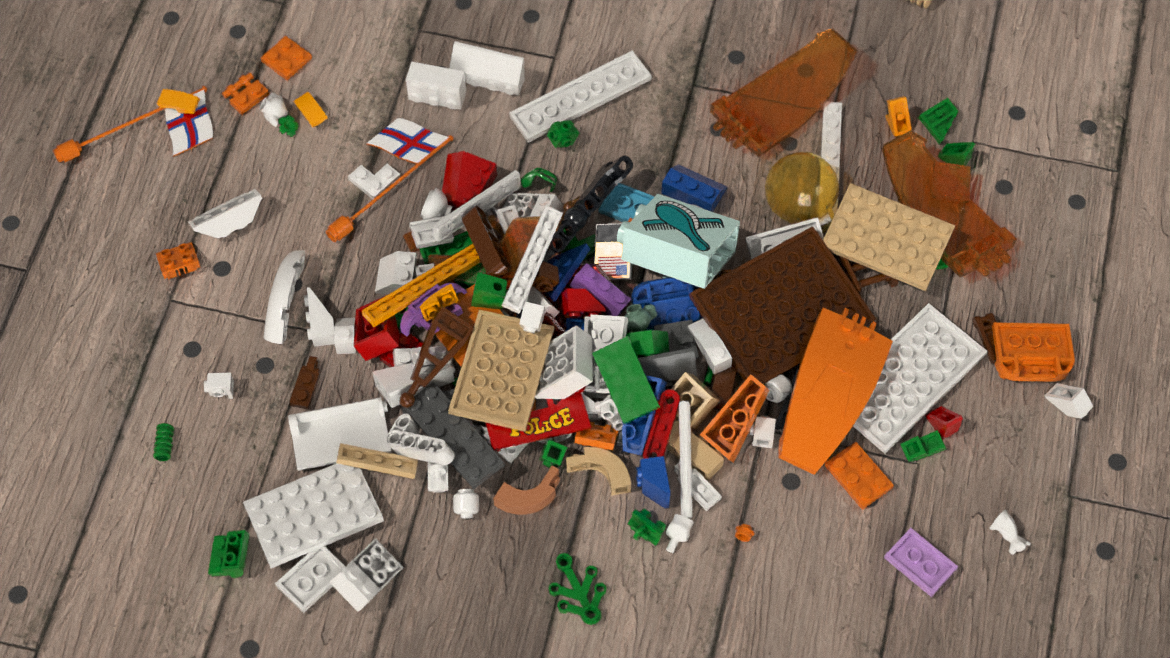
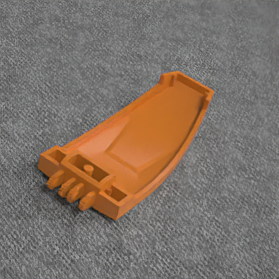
[779,308,893,475]

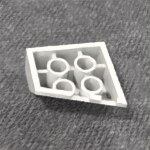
[535,326,593,399]

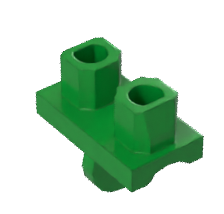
[628,508,666,546]

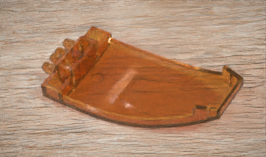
[710,29,858,157]
[882,130,1017,278]

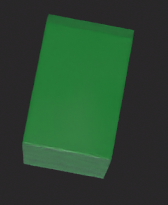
[938,142,975,171]

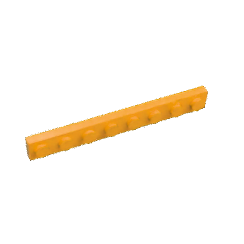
[362,244,481,327]

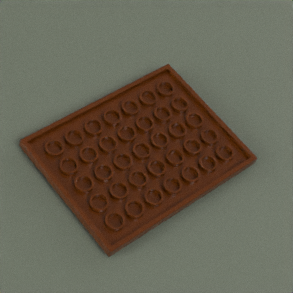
[689,226,876,385]

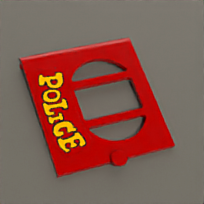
[485,365,591,452]

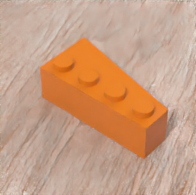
[700,374,770,463]

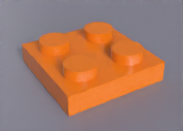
[261,35,312,81]

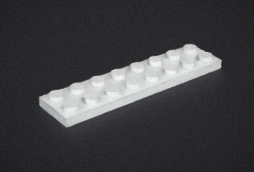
[509,51,651,143]

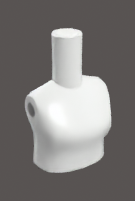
[666,514,694,553]

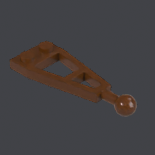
[399,306,475,408]

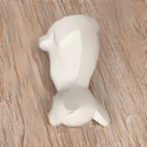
[990,510,1031,555]

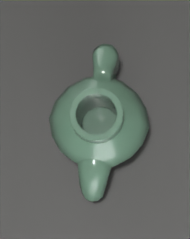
[624,304,657,333]

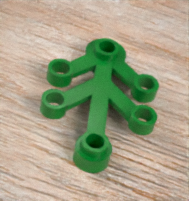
[549,553,606,625]

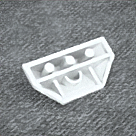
[188,189,262,238]

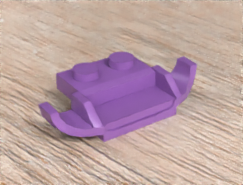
[400,283,467,337]

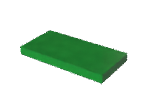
[592,336,660,424]

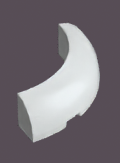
[264,250,305,344]

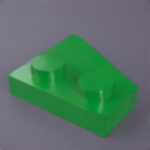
[918,97,959,145]

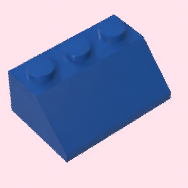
[661,164,727,212]

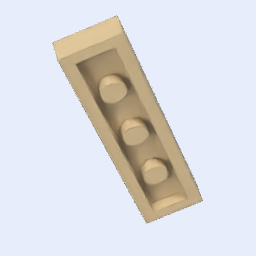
[336,443,418,479]

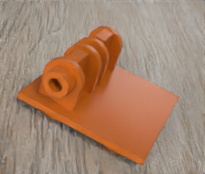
[156,242,200,280]

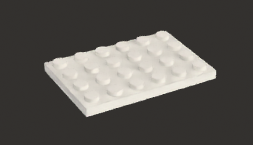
[243,463,384,568]

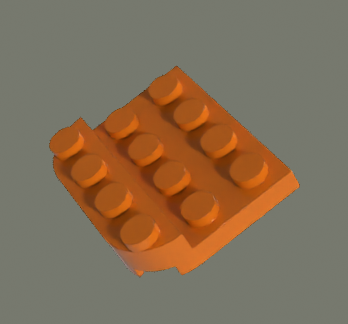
[992,322,1075,382]

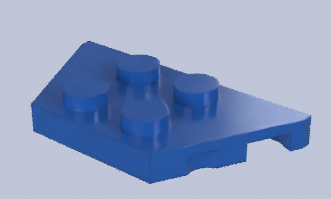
[542,244,590,302]

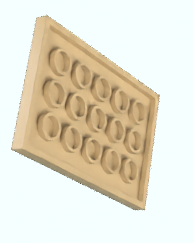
[823,183,955,291]
[448,310,554,432]

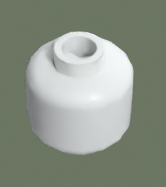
[765,374,792,403]
[453,489,479,519]

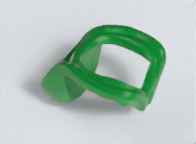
[521,168,557,192]

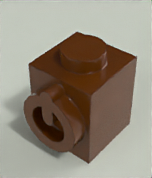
[532,261,559,292]

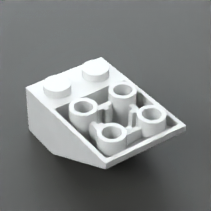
[496,193,565,236]
[330,538,403,612]

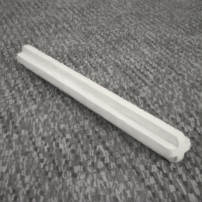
[679,401,692,519]

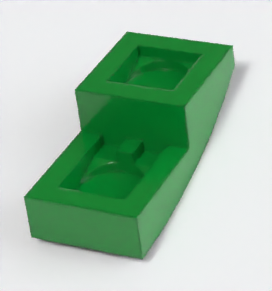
[900,430,946,462]

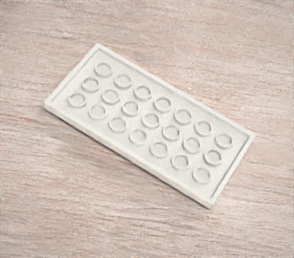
[853,303,987,454]

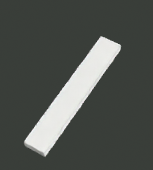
[433,170,521,242]
[501,205,563,314]

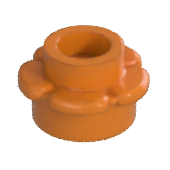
[735,524,754,542]

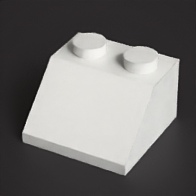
[375,251,418,294]

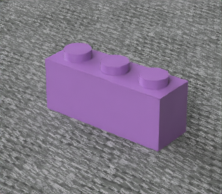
[570,263,631,316]

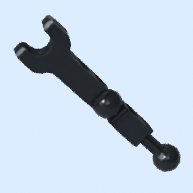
[543,155,633,263]

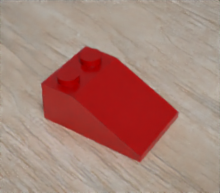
[354,295,399,361]

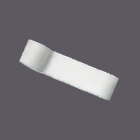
[386,414,455,465]

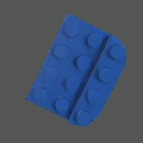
[631,277,703,331]

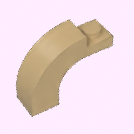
[565,447,631,495]

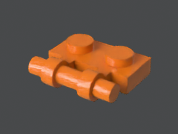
[222,72,270,115]
[574,421,619,450]

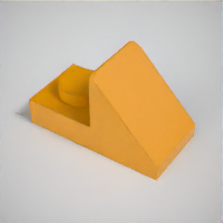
[885,96,912,136]

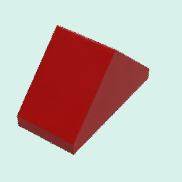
[926,406,963,440]

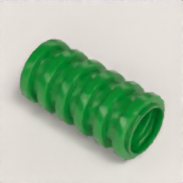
[153,423,174,461]

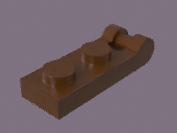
[972,313,996,364]

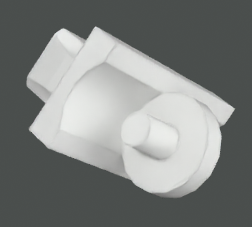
[595,395,623,431]
[428,462,448,492]

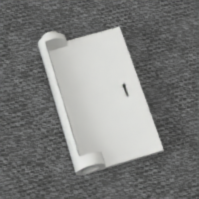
[288,397,392,471]

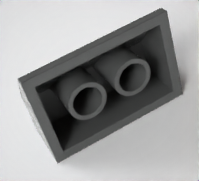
[638,348,697,390]

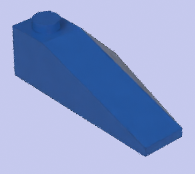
[622,375,667,456]

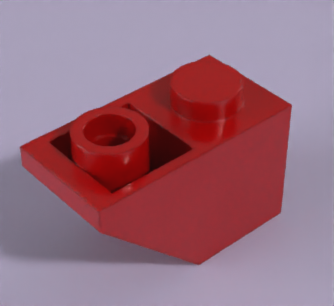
[562,288,605,318]

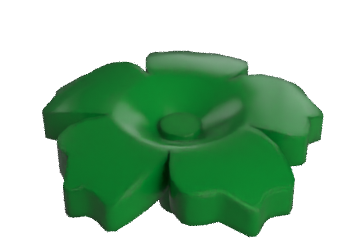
[278,115,299,137]

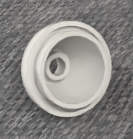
[420,188,453,220]

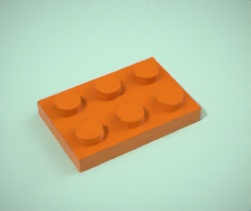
[825,441,894,510]

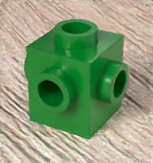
[547,120,580,148]

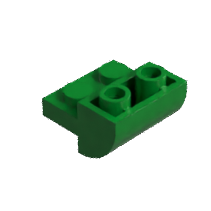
[208,530,250,578]

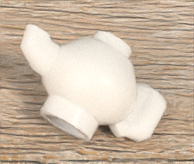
[259,92,288,127]

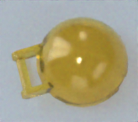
[765,152,839,233]

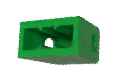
[471,272,508,309]

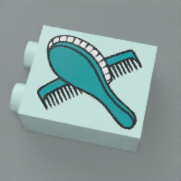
[617,194,740,289]

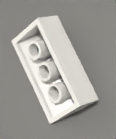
[449,42,525,96]

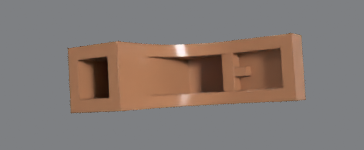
[494,466,560,515]

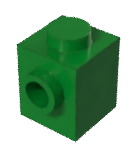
[539,440,567,468]

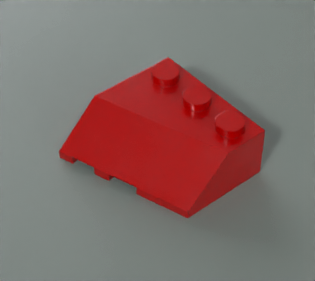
[442,151,497,211]

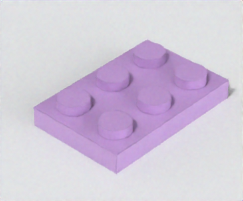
[884,528,958,597]

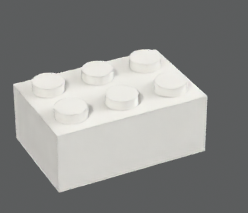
[406,62,466,110]

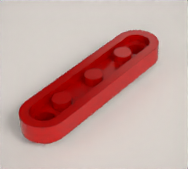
[643,390,680,459]

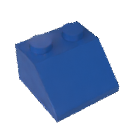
[636,456,670,509]

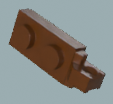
[289,356,320,410]

